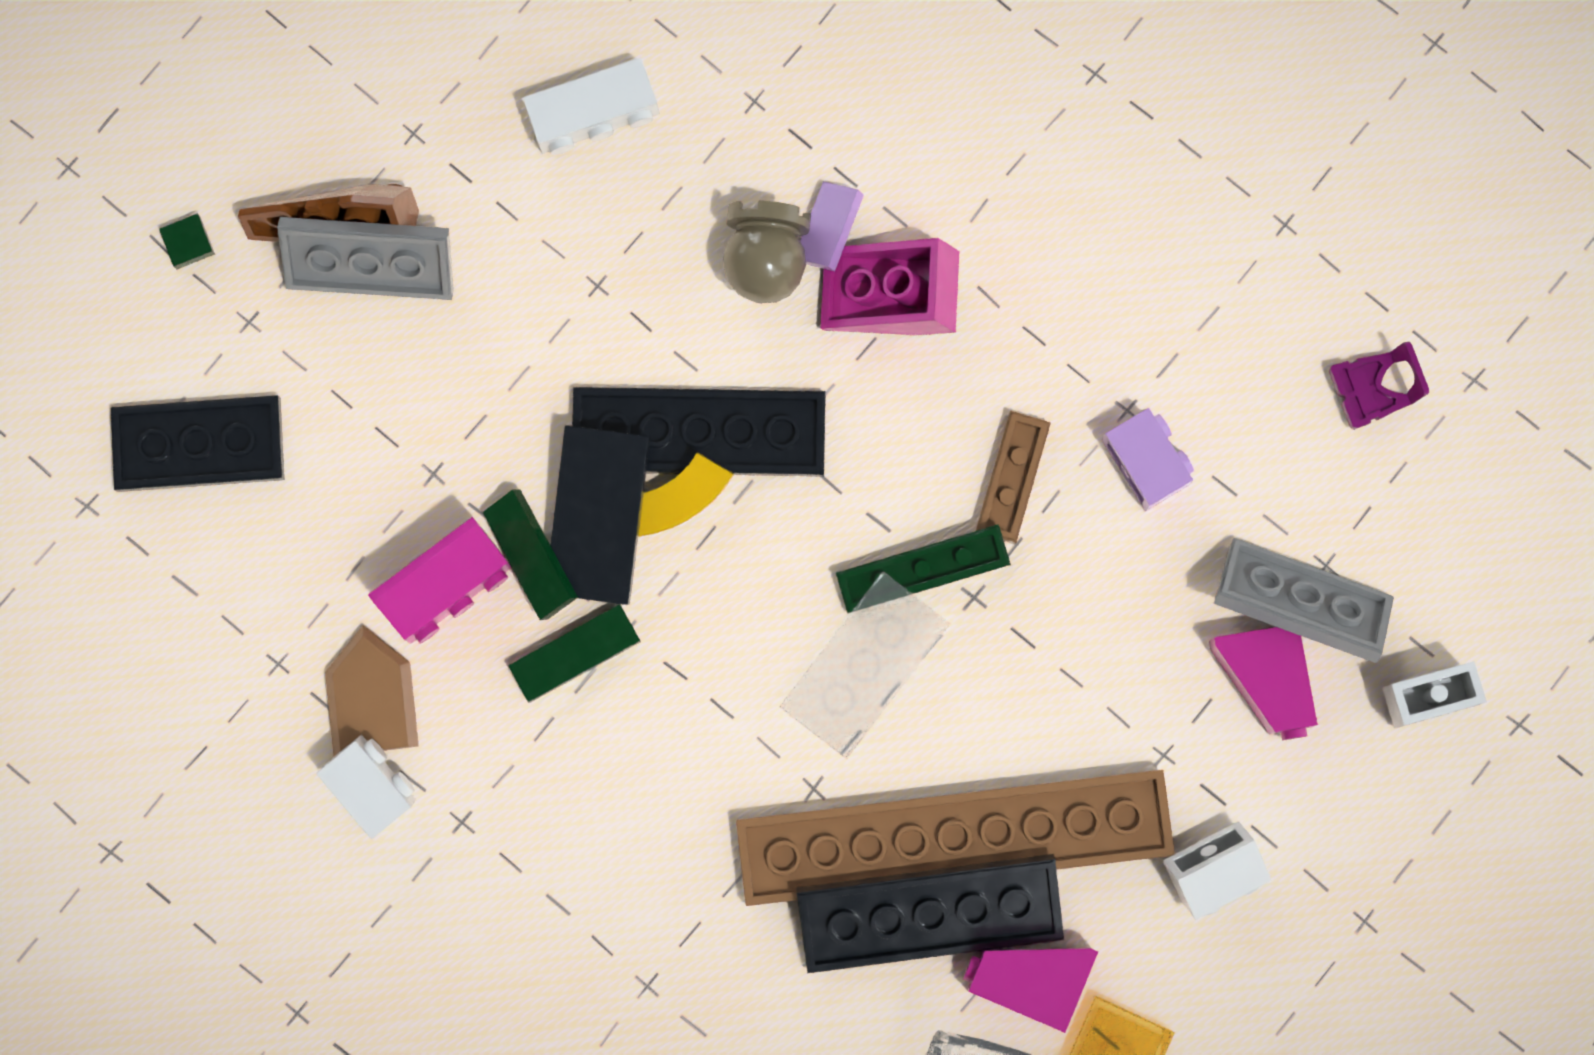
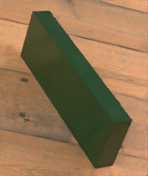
[483,489,578,620]
[508,604,641,704]

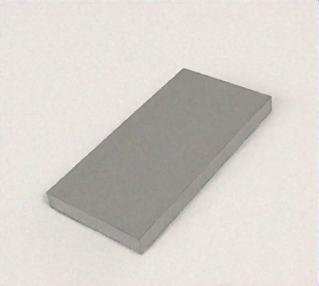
[277,217,454,300]
[1213,538,1394,664]

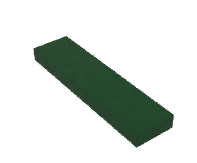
[836,524,1011,613]

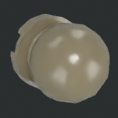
[723,200,811,304]

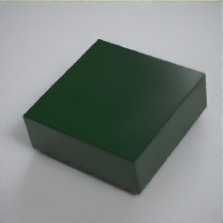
[159,213,215,270]

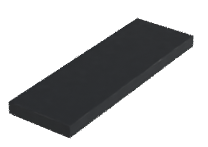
[572,387,826,477]
[796,854,1064,974]

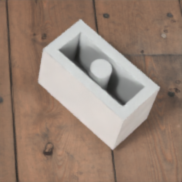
[1382,661,1487,729]
[316,734,416,840]
[1163,821,1272,921]

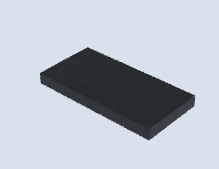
[111,395,285,492]
[550,425,651,605]

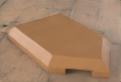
[325,625,419,757]

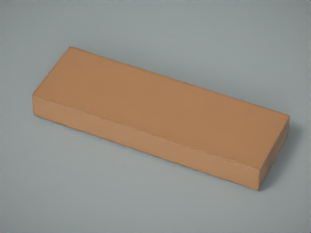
[976,411,1051,545]

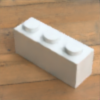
[522,57,660,155]

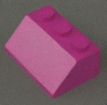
[368,517,512,644]

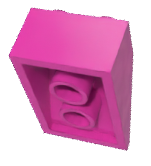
[820,238,960,335]

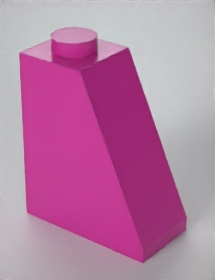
[1209,627,1318,741]
[963,948,1098,1033]

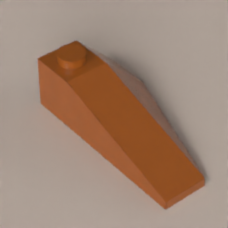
[238,184,419,242]

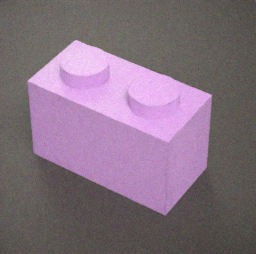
[1102,408,1194,512]

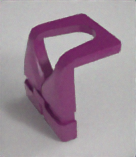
[1329,341,1430,430]

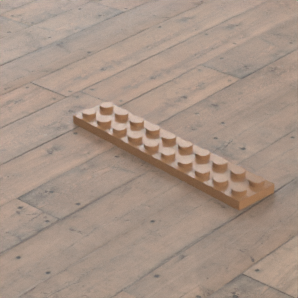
[736,770,1175,906]

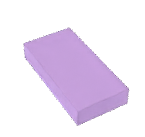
[800,181,864,272]

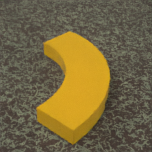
[638,453,735,537]

